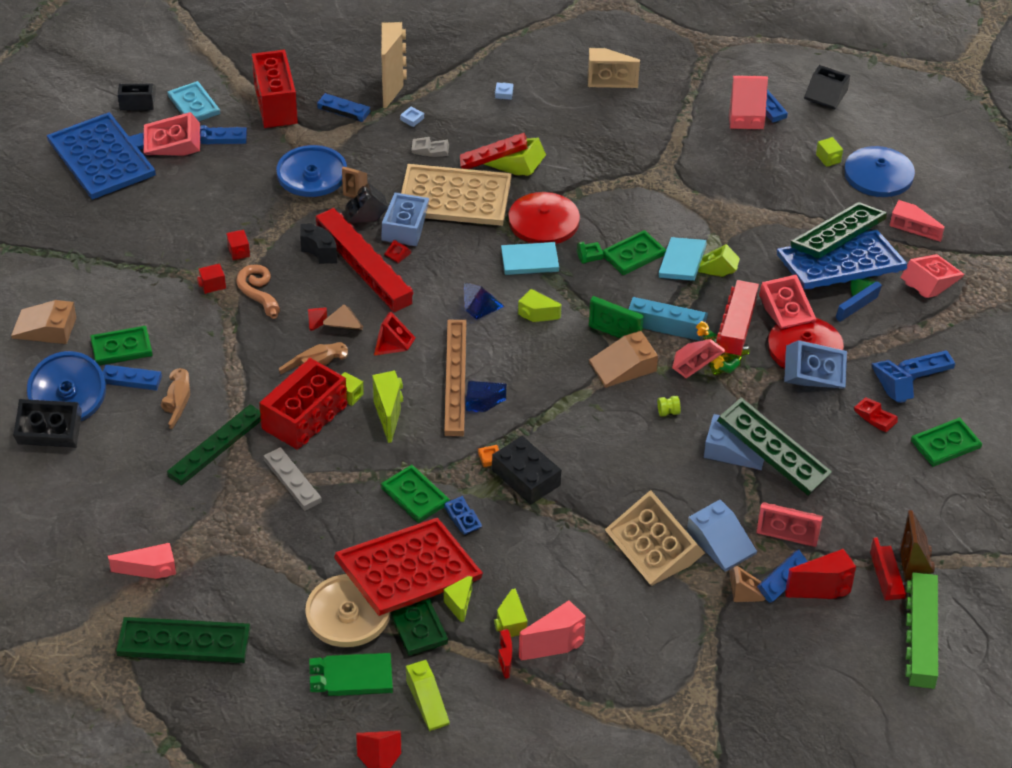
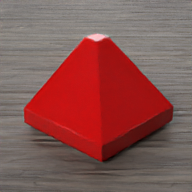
[384,240,411,263]
[308,308,327,331]

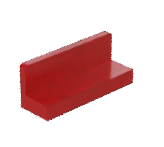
[870,537,906,601]

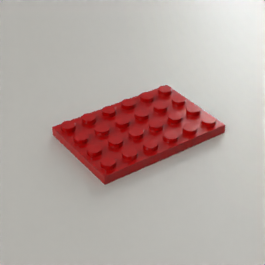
[334,517,483,616]

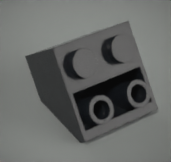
[804,65,850,109]
[117,83,156,111]
[345,183,388,223]

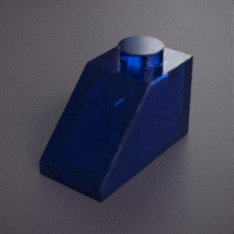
[466,381,507,412]

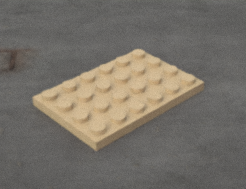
[401,164,512,226]

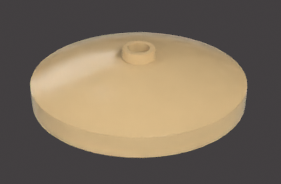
[306,574,391,647]

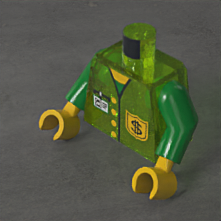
[696,321,750,376]

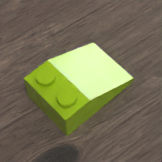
[484,138,546,176]
[372,370,403,443]

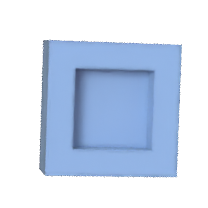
[495,83,513,100]
[400,107,424,127]

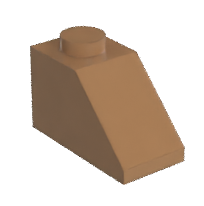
[342,167,367,198]

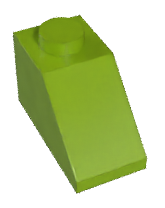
[698,244,740,277]
[518,289,562,322]
[494,588,528,637]

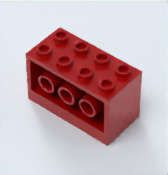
[252,50,298,128]
[259,358,348,450]

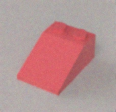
[729,76,768,129]
[144,112,200,156]
[900,254,964,298]
[759,275,816,329]
[519,601,586,661]

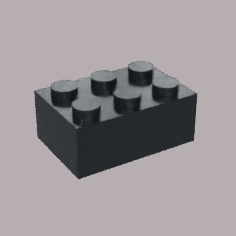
[13,399,82,448]
[492,436,562,505]

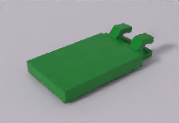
[309,653,393,696]

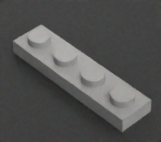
[264,447,322,511]

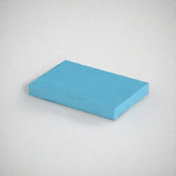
[168,81,220,121]
[659,237,707,281]
[501,242,559,275]

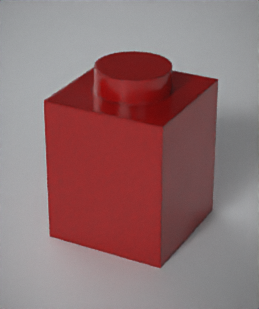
[226,230,250,260]
[197,263,226,294]

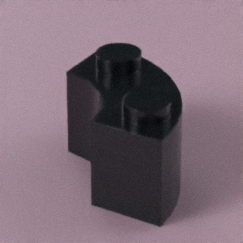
[300,223,337,264]

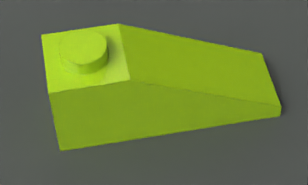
[406,660,450,731]

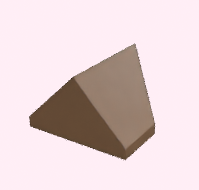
[323,304,363,330]
[729,566,766,602]

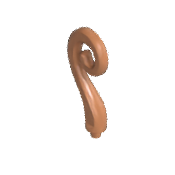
[236,265,280,319]

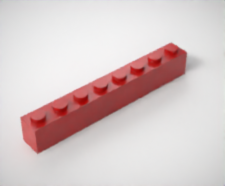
[316,208,414,312]

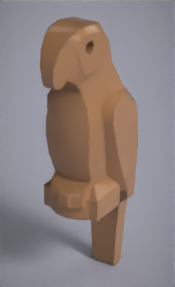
[279,342,348,374]
[161,368,190,429]

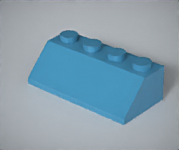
[629,297,708,341]

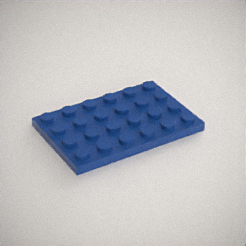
[47,112,156,199]
[777,230,907,289]

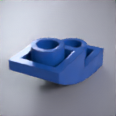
[444,496,482,535]

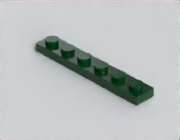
[167,404,261,486]

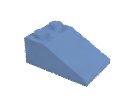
[382,193,429,246]
[784,340,847,388]
[704,414,764,470]
[687,500,757,572]

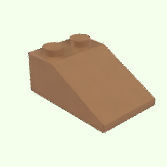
[11,300,76,344]
[589,331,658,388]

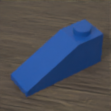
[871,360,914,402]

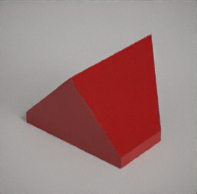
[374,312,416,356]
[356,731,401,768]

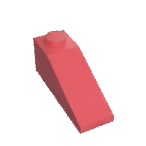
[890,200,944,242]
[672,339,725,379]
[108,543,176,579]

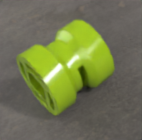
[657,396,681,417]

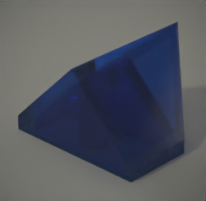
[464,282,504,320]

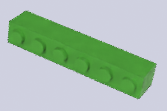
[905,572,938,689]

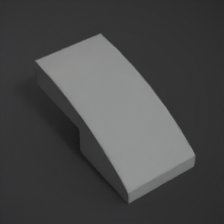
[411,137,449,157]

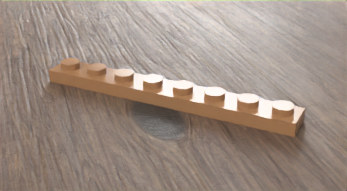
[445,320,466,436]

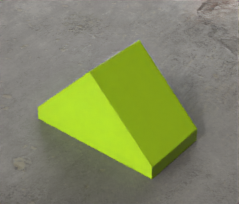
[444,576,472,622]

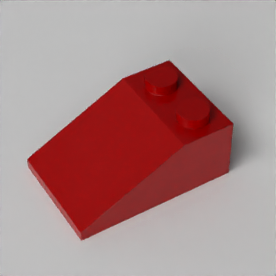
[785,549,856,599]

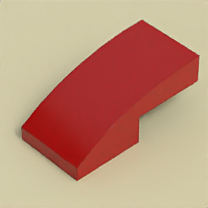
[854,397,898,432]
[498,629,512,679]

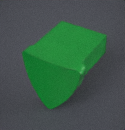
[577,242,604,264]
[851,277,880,296]

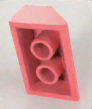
[757,502,823,547]

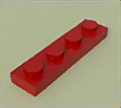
[460,133,528,169]

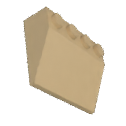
[382,22,407,108]
[605,490,705,586]

